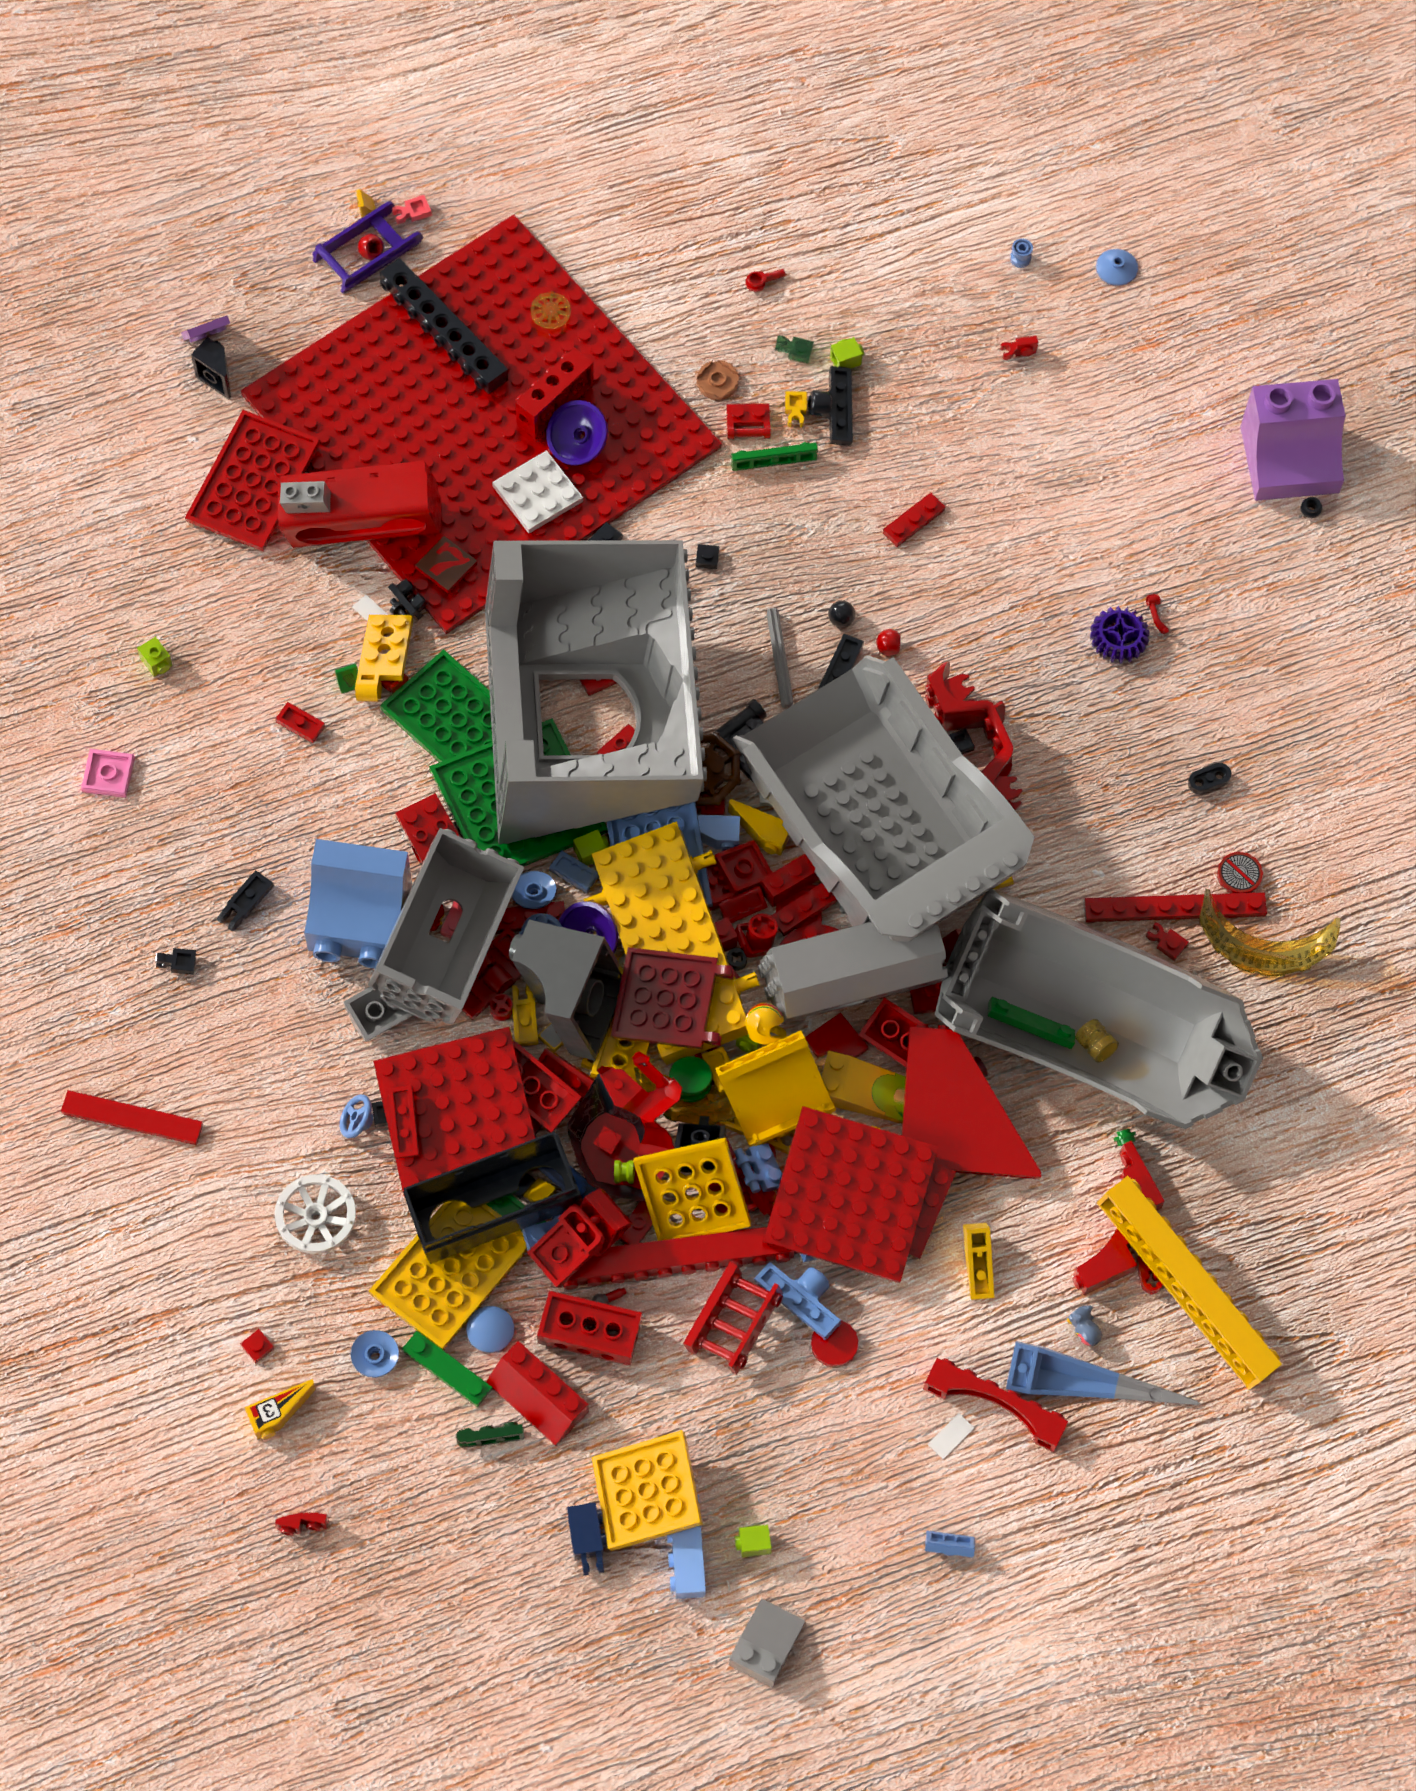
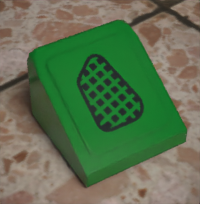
[335,664,358,694]

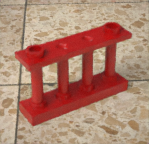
[683,1262,783,1375]

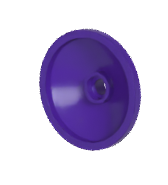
[546,400,608,465]
[559,901,618,953]

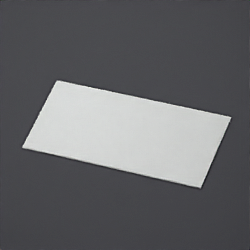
[352,595,388,621]
[927,1413,974,1459]

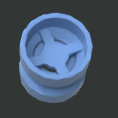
[1010,238,1033,268]

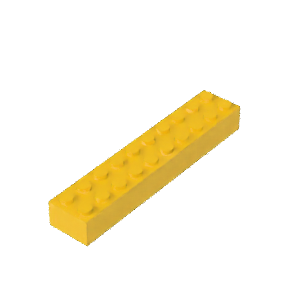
[1097,1176,1282,1390]

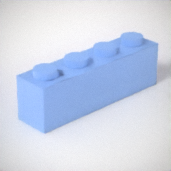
[667,1494,706,1599]

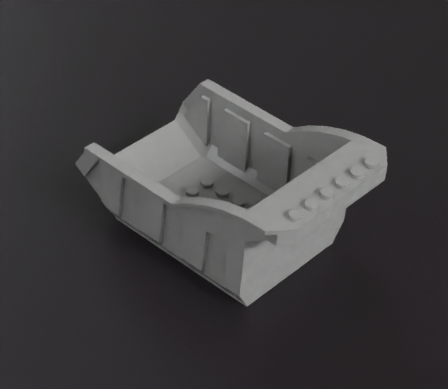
[733,655,1034,942]

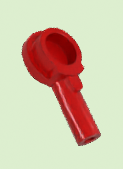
[745,269,786,292]

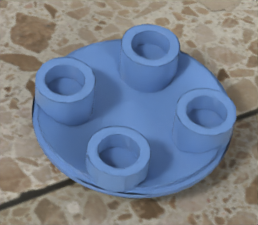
[466,1306,514,1353]

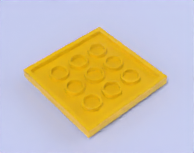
[592,1430,703,1551]

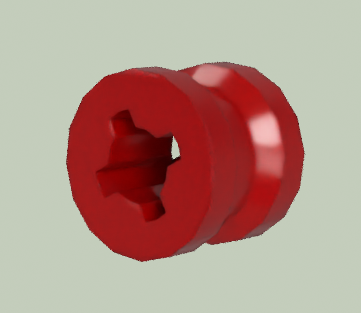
[490,994,513,1021]

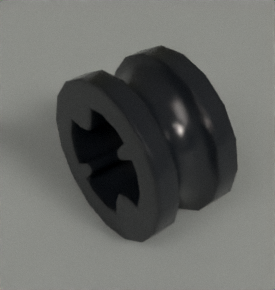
[727,948,747,971]

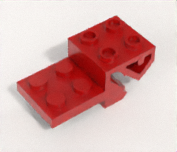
[527,1188,634,1288]

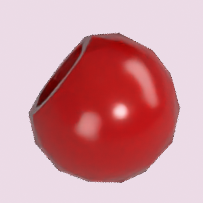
[358,234,384,261]
[876,629,901,656]

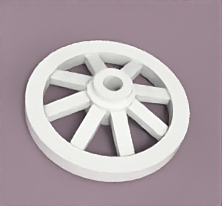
[275,1174,356,1254]

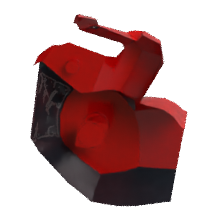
[567,1051,682,1202]

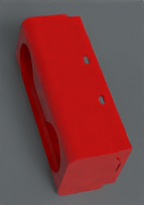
[278,461,442,548]

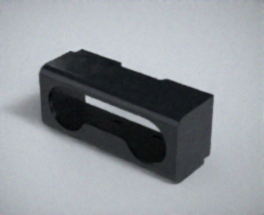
[403,1132,583,1264]

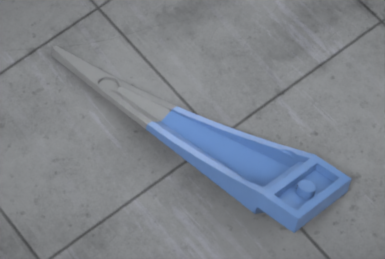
[1006,1341,1199,1405]

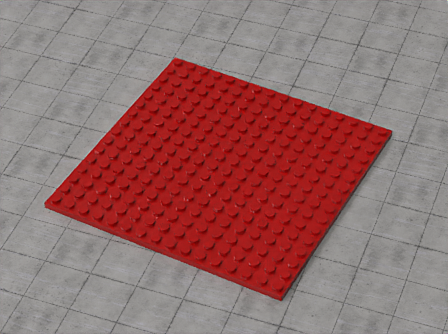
[241,214,722,634]

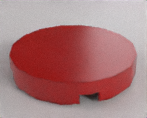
[811,1320,859,1367]

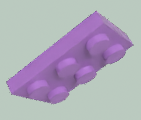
[181,315,230,343]

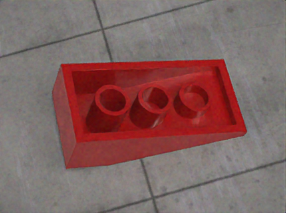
[513,1040,582,1132]

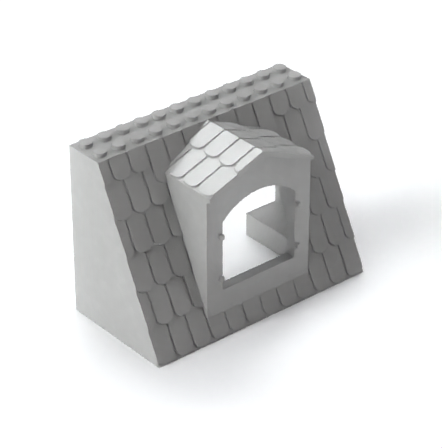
[485,540,707,845]

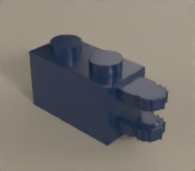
[567,1502,607,1576]

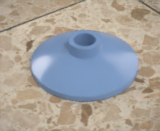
[1096,249,1138,286]
[512,871,556,909]
[351,1330,399,1378]

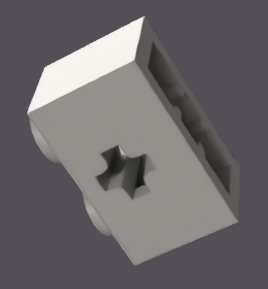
[280,481,331,513]

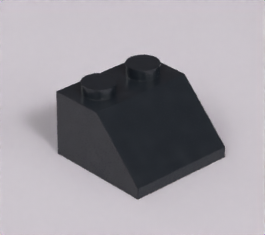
[191,337,231,399]

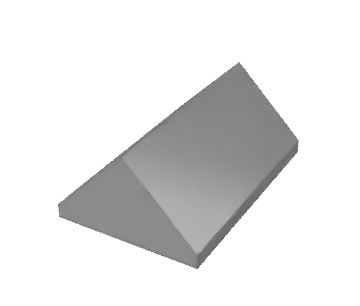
[343,987,414,1042]

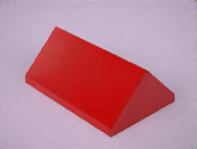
[858,998,930,1067]

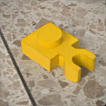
[785,391,807,427]

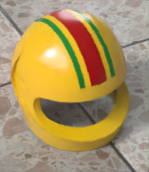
[745,1003,787,1045]

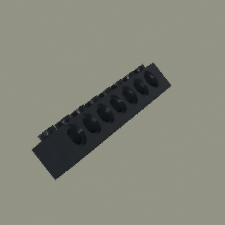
[380,258,508,394]

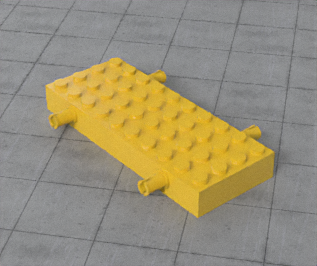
[583,821,760,1066]

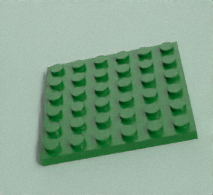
[429,718,608,867]

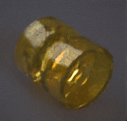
[1075,1019,1119,1063]

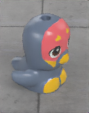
[1066,1305,1102,1346]

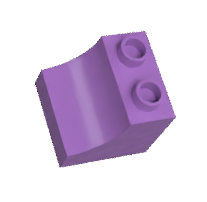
[1240,379,1346,501]

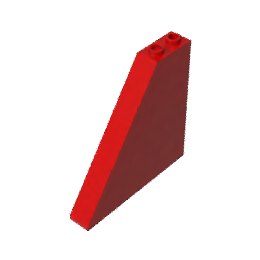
[901,1023,1041,1180]

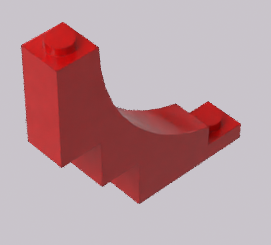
[1072,1141,1165,1295]

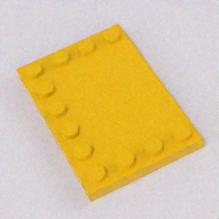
[369,1201,527,1350]

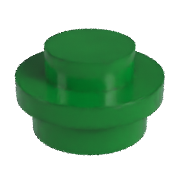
[1113,1128,1136,1146]

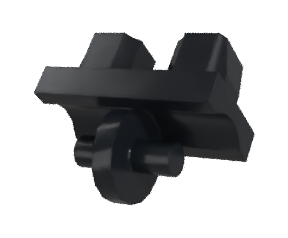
[388,579,428,620]

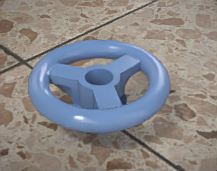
[340,1094,373,1139]

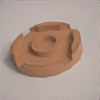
[697,360,739,400]

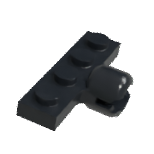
[808,366,853,446]

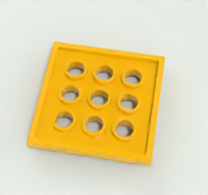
[633,1137,751,1241]

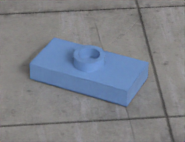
[549,850,599,893]
[925,1531,975,1558]

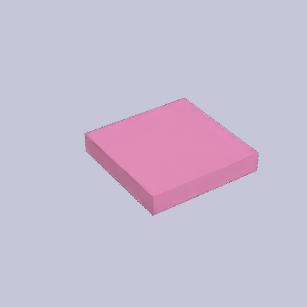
[81,749,135,798]

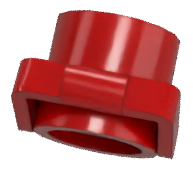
[735,913,778,958]

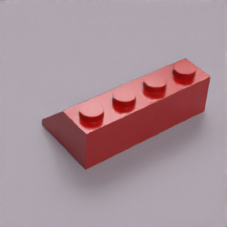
[486,1341,589,1446]

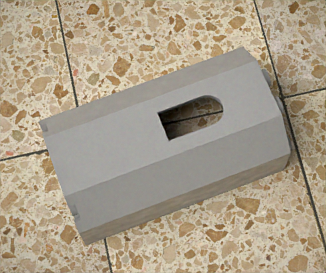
[368,828,524,1024]
[758,922,948,1025]

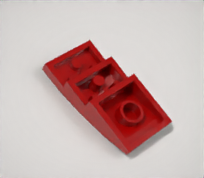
[706,840,772,911]

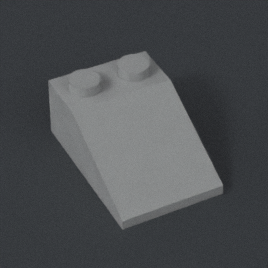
[728,1598,806,1688]

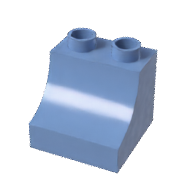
[304,839,412,969]

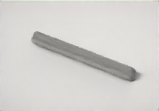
[767,608,793,708]

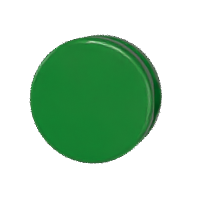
[669,1056,712,1102]

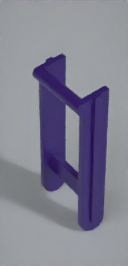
[312,201,423,294]

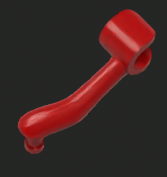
[1146,594,1169,634]

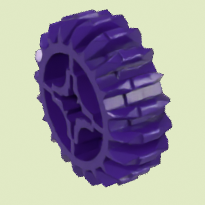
[1090,606,1150,664]

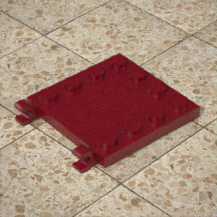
[610,947,735,1049]

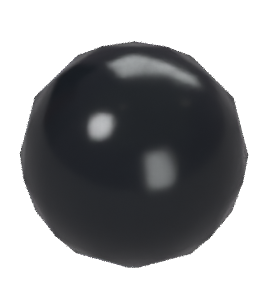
[828,600,856,628]

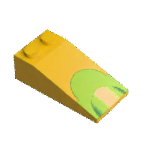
[821,1051,905,1124]

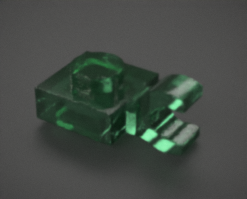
[775,336,814,363]

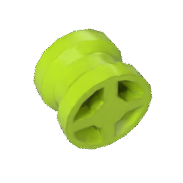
[614,1160,635,1184]

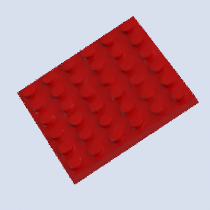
[373,1027,536,1195]
[763,1106,939,1283]

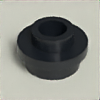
[1300,497,1322,518]

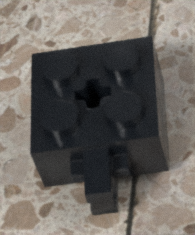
[674,1116,726,1173]

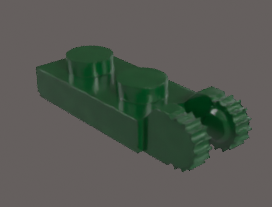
[456,1422,525,1448]

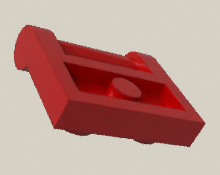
[726,403,771,439]

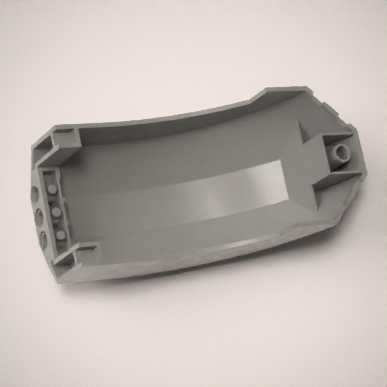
[935,889,1263,1129]

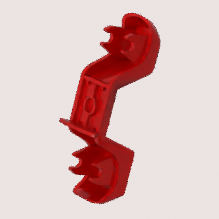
[925,661,1023,810]

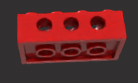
[515,347,594,439]
[537,1291,642,1366]

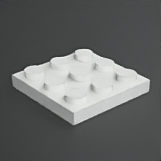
[492,450,583,533]

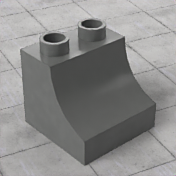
[509,920,623,1061]

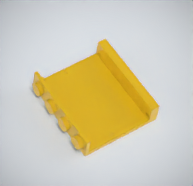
[715,1030,836,1147]

